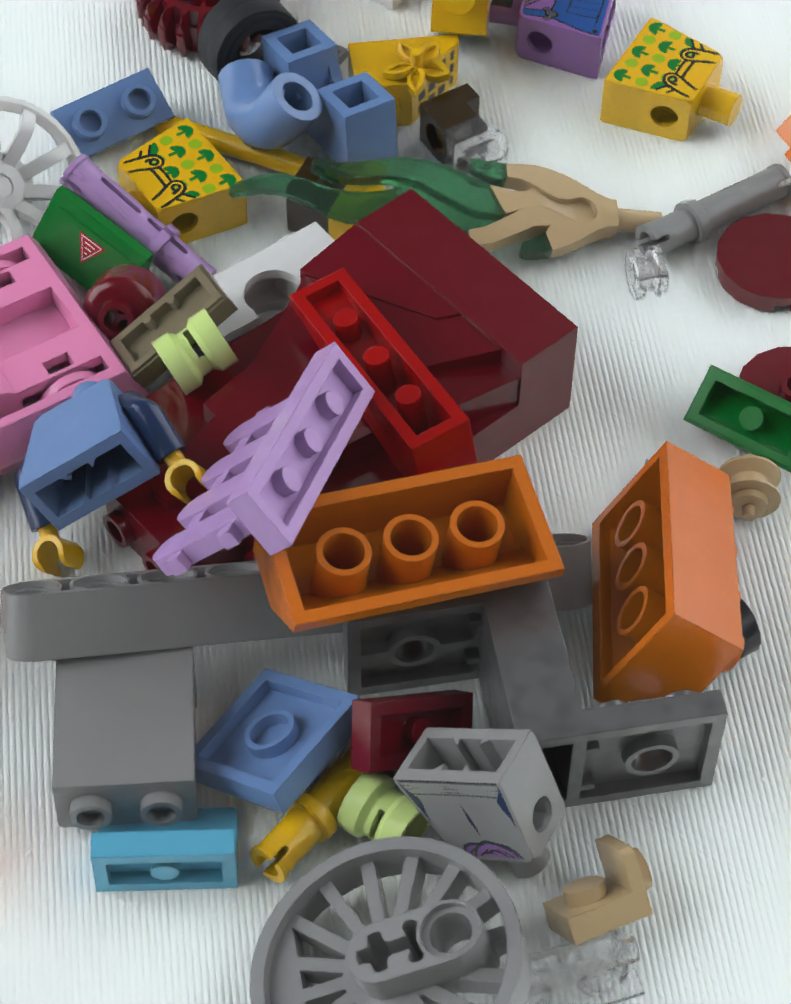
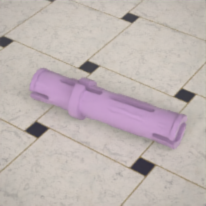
[59,154,217,284]

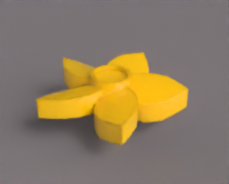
[383,41,451,98]

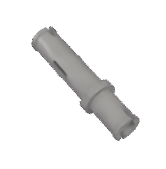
[635,163,791,260]

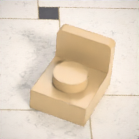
[542,834,653,946]

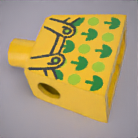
[600,17,743,142]
[117,118,248,243]

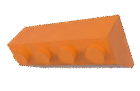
[592,441,745,703]
[253,455,565,633]

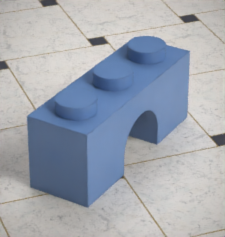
[261,19,398,174]

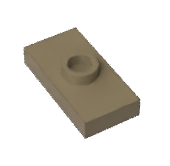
[109,264,238,389]

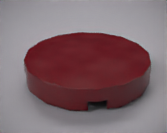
[715,213,791,312]

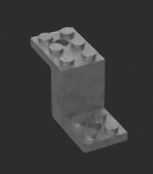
[343,579,728,808]

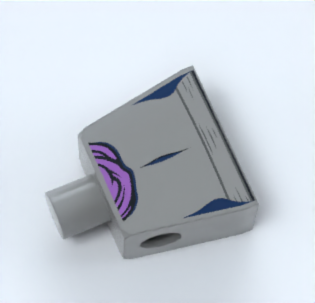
[393,727,565,879]

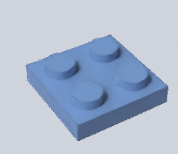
[196,668,361,814]

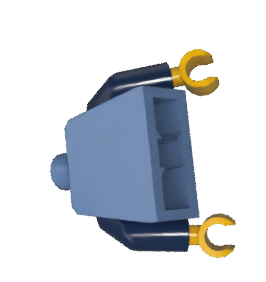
[15,379,208,577]

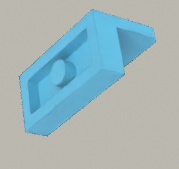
[90,807,238,892]

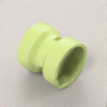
[151,308,238,395]
[336,772,429,840]

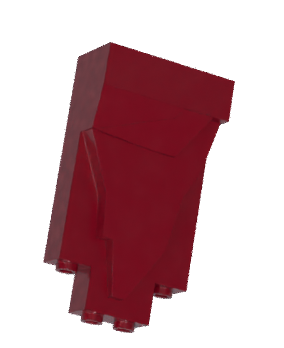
[103,188,578,570]

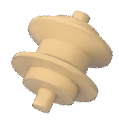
[719,454,781,521]

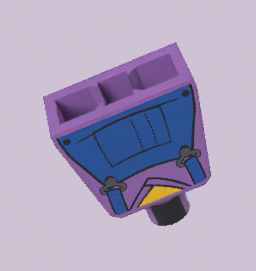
[489,0,617,79]

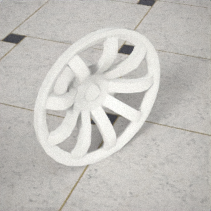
[0,95,81,242]

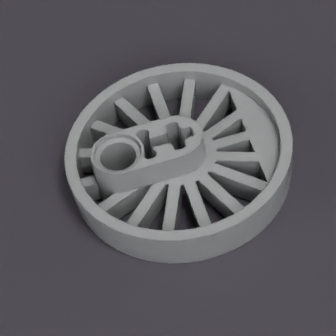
[249,836,531,1004]

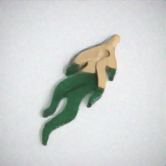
[229,157,663,260]

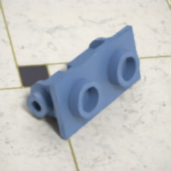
[50,68,175,157]

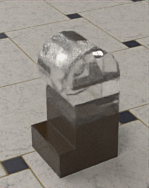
[419,83,509,194]

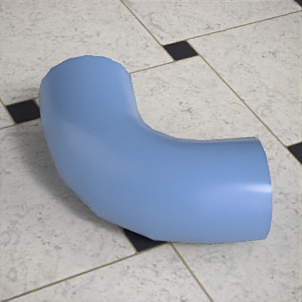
[218,58,322,149]

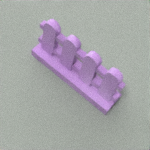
[152,342,375,577]

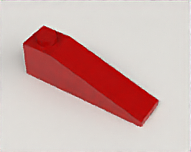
[288,268,478,477]

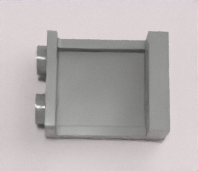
[52,647,198,830]

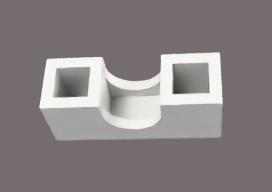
[193,221,335,358]

